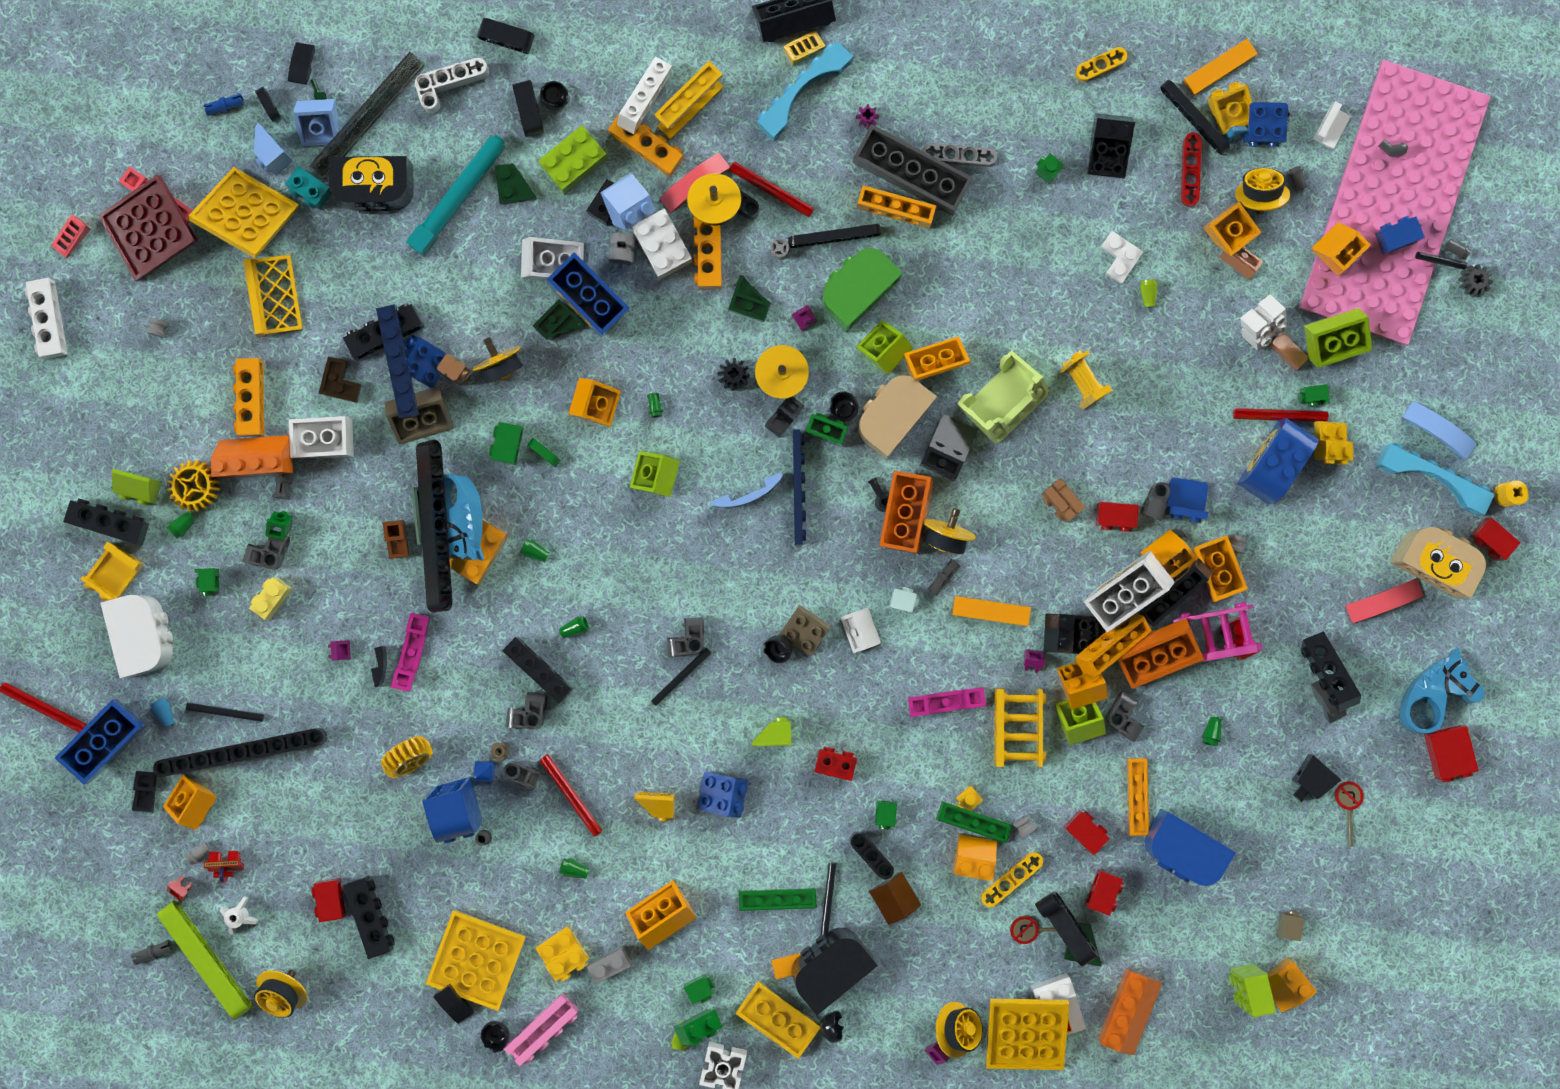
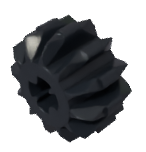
[717,358,750,391]

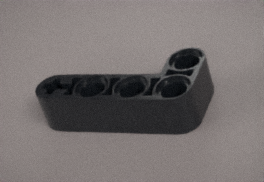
[1035,892,1099,967]

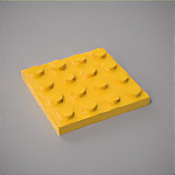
[188,167,299,258]
[426,910,526,1011]
[986,998,1069,1070]

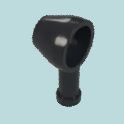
[868,477,889,512]

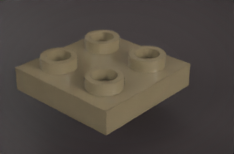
[779,605,831,657]

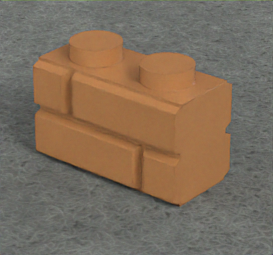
[437,354,472,386]
[1041,478,1085,522]

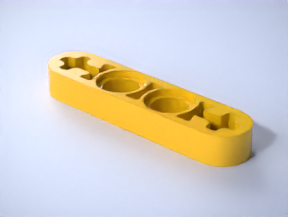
[981,852,1043,907]

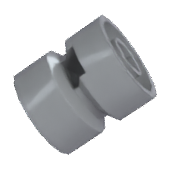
[608,233,636,265]

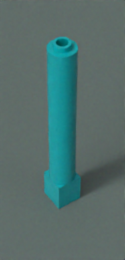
[406,135,506,257]

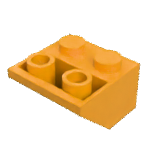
[1311,222,1371,276]
[1140,529,1197,579]
[1057,662,1108,710]

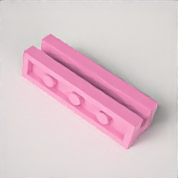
[504,992,579,1067]

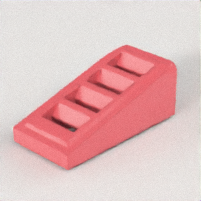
[51,215,91,258]

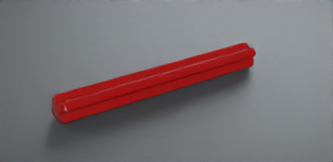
[730,162,814,217]
[1233,408,1329,422]
[0,683,87,733]
[540,754,602,837]

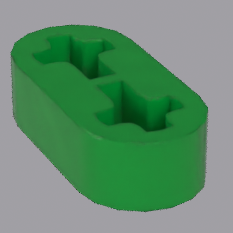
[527,438,561,467]

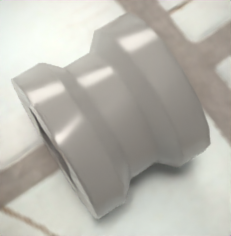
[770,238,789,260]
[146,318,169,338]
[1228,534,1247,554]
[1013,814,1037,838]

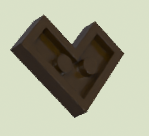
[319,357,362,403]

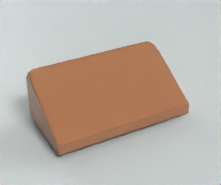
[1219,247,1263,280]
[1269,333,1309,371]

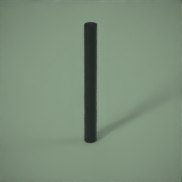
[651,647,711,706]
[186,703,264,722]
[820,862,836,935]

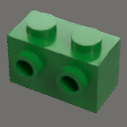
[805,413,848,447]
[489,422,524,465]
[674,1009,723,1047]

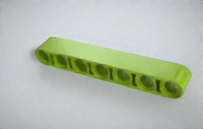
[157,900,253,1020]

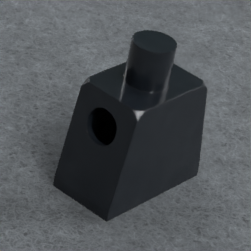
[1292,754,1341,803]

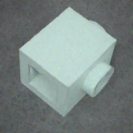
[889,587,919,613]

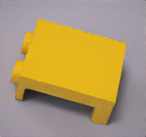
[81,541,144,601]

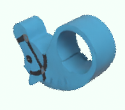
[444,474,484,560]
[1399,648,1484,734]

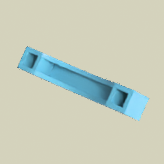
[757,41,853,142]
[1375,443,1495,516]

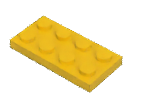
[735,981,820,1059]

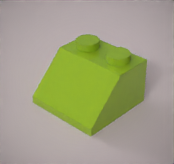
[856,320,913,375]
[629,451,680,498]
[112,469,162,506]
[1054,700,1106,746]
[752,716,791,746]

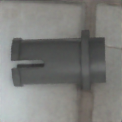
[1289,166,1308,191]
[1444,239,1471,260]
[475,830,492,846]

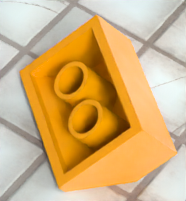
[904,336,971,381]
[450,520,509,585]
[1193,535,1248,602]
[625,880,697,951]

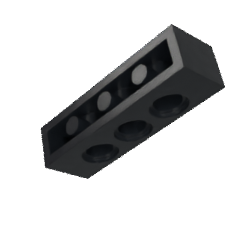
[343,303,425,361]
[63,498,149,545]
[1140,558,1212,627]
[1300,631,1361,712]
[502,637,574,703]
[343,875,395,959]

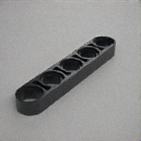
[1160,80,1230,155]
[788,224,881,248]

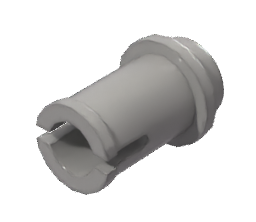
[185,841,212,865]

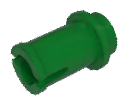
[647,393,664,418]

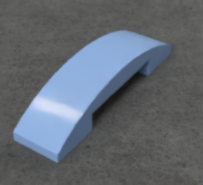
[1402,401,1476,460]
[711,472,783,508]

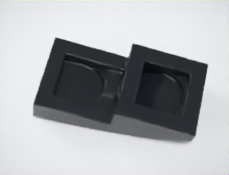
[288,42,315,85]
[765,397,804,438]
[371,646,387,687]
[132,771,156,813]
[433,984,474,1024]

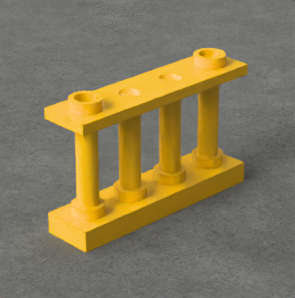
[654,61,724,140]
[1060,350,1113,410]
[994,688,1046,767]

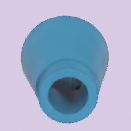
[150,697,175,728]

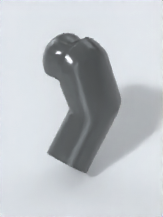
[1378,139,1408,157]

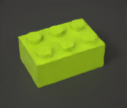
[538,125,608,195]
[1304,308,1372,368]
[1229,963,1276,1018]

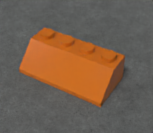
[211,435,293,478]
[879,471,934,555]
[1118,618,1204,689]
[1098,968,1162,1055]

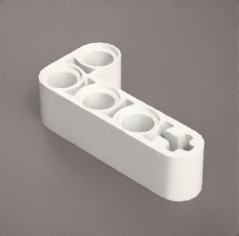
[415,58,489,114]

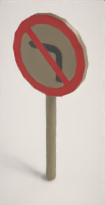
[1335,781,1364,847]
[1010,915,1057,944]

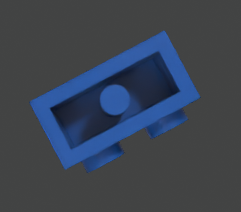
[1375,216,1425,255]

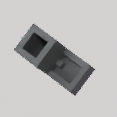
[1311,680,1347,723]

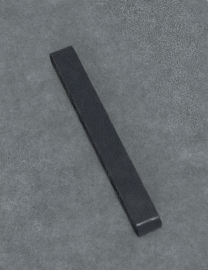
[416,439,453,613]
[153,728,327,777]

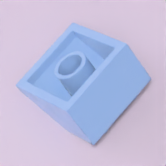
[293,99,339,146]
[254,123,293,175]
[601,173,655,230]

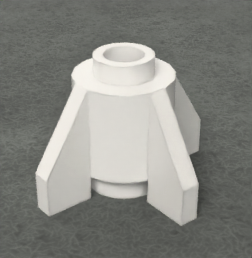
[220,896,259,935]

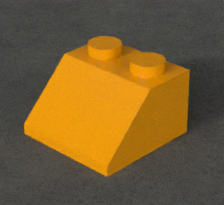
[1203,202,1262,256]
[568,378,621,427]
[163,774,217,831]
[952,834,997,881]
[1267,958,1317,1012]

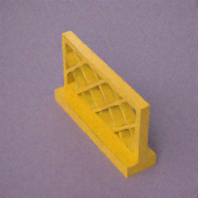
[243,254,303,337]

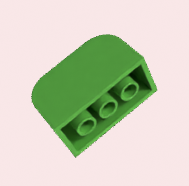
[822,248,903,332]

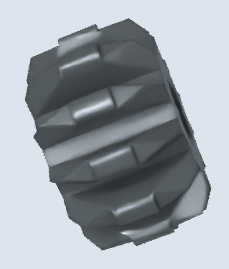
[1458,264,1493,297]

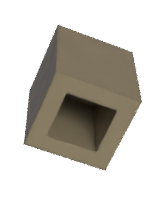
[1277,910,1305,942]

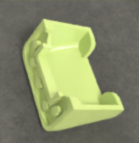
[957,350,1049,444]

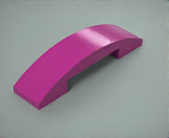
[391,613,430,692]
[908,687,986,717]

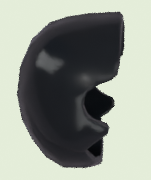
[540,81,569,111]
[830,391,859,422]
[763,635,792,663]
[820,1011,844,1043]
[480,1021,510,1053]

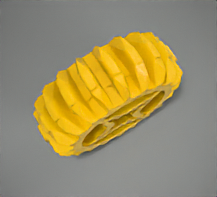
[167,460,220,512]
[381,736,433,779]

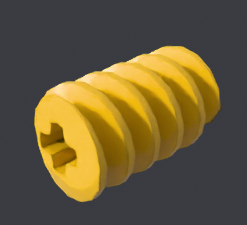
[1493,480,1529,507]

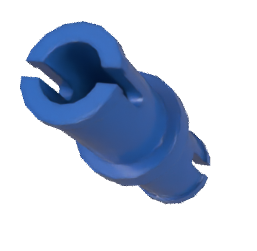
[204,93,245,116]

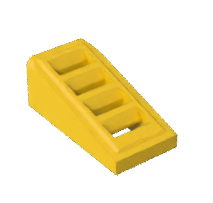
[783,30,825,66]

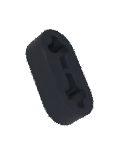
[255,86,281,122]

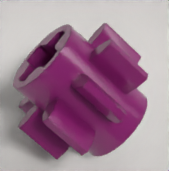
[856,104,880,130]

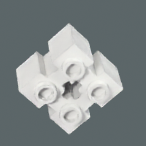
[1240,295,1287,351]
[699,1041,747,1089]

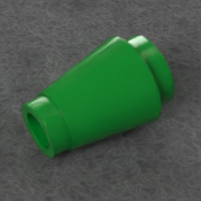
[167,511,196,539]
[520,538,550,562]
[559,616,589,639]
[1202,717,1222,746]
[559,858,589,879]

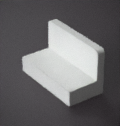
[1313,101,1350,149]
[840,608,881,653]

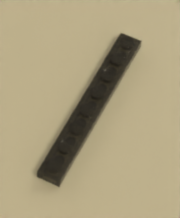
[309,51,424,179]

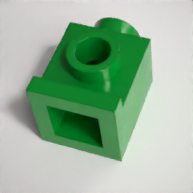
[1298,384,1330,407]
[265,511,293,541]
[194,568,220,596]

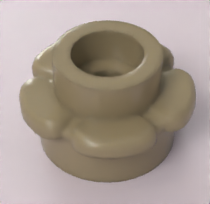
[490,742,509,761]

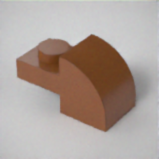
[382,520,409,559]

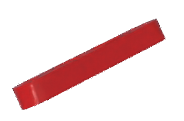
[1181,132,1202,207]

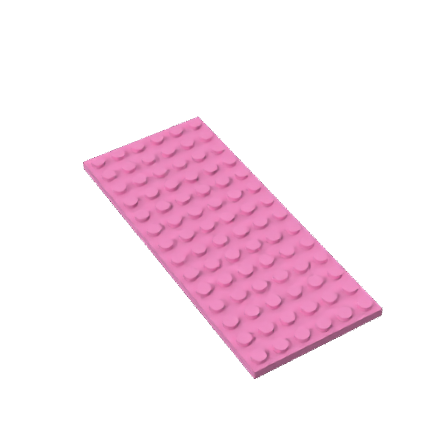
[1298,60,1491,346]

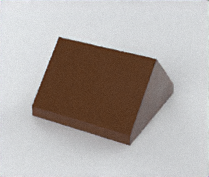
[869,871,921,925]

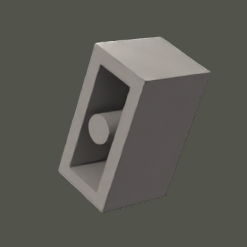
[587,946,632,984]

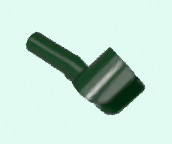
[310,79,327,100]

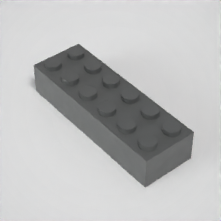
[853,124,973,216]

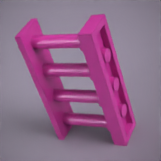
[1173,602,1263,662]

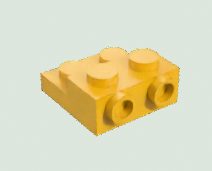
[1207,81,1252,135]
[1314,421,1353,465]
[535,926,589,982]

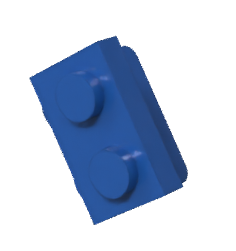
[1243,102,1288,147]
[405,335,447,388]
[1165,477,1209,523]
[697,772,748,818]

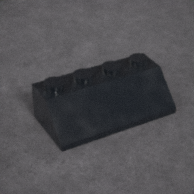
[751,0,836,43]

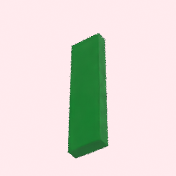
[936,801,1013,843]
[739,888,817,911]

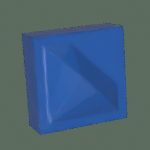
[473,761,495,782]

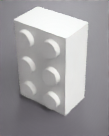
[631,208,693,281]

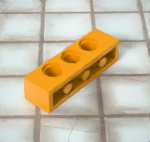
[608,115,684,178]
[856,185,936,229]
[694,216,722,290]
[233,358,264,437]
[1075,613,1152,677]

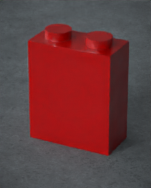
[1424,725,1479,782]

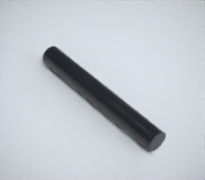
[1415,252,1467,270]

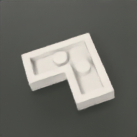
[1100,231,1143,284]

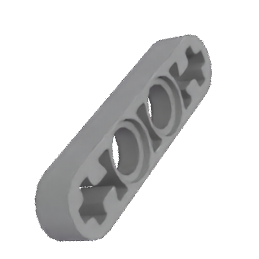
[923,143,997,167]

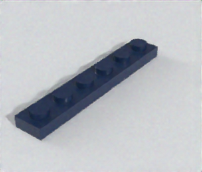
[376,304,419,420]
[793,429,806,545]

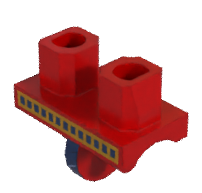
[204,851,244,883]

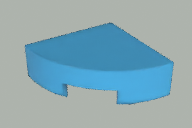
[1224,126,1248,144]

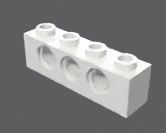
[617,57,672,134]
[25,278,68,360]

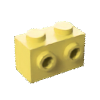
[249,577,293,620]

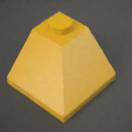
[634,792,675,822]

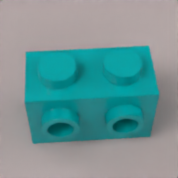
[285,166,332,210]

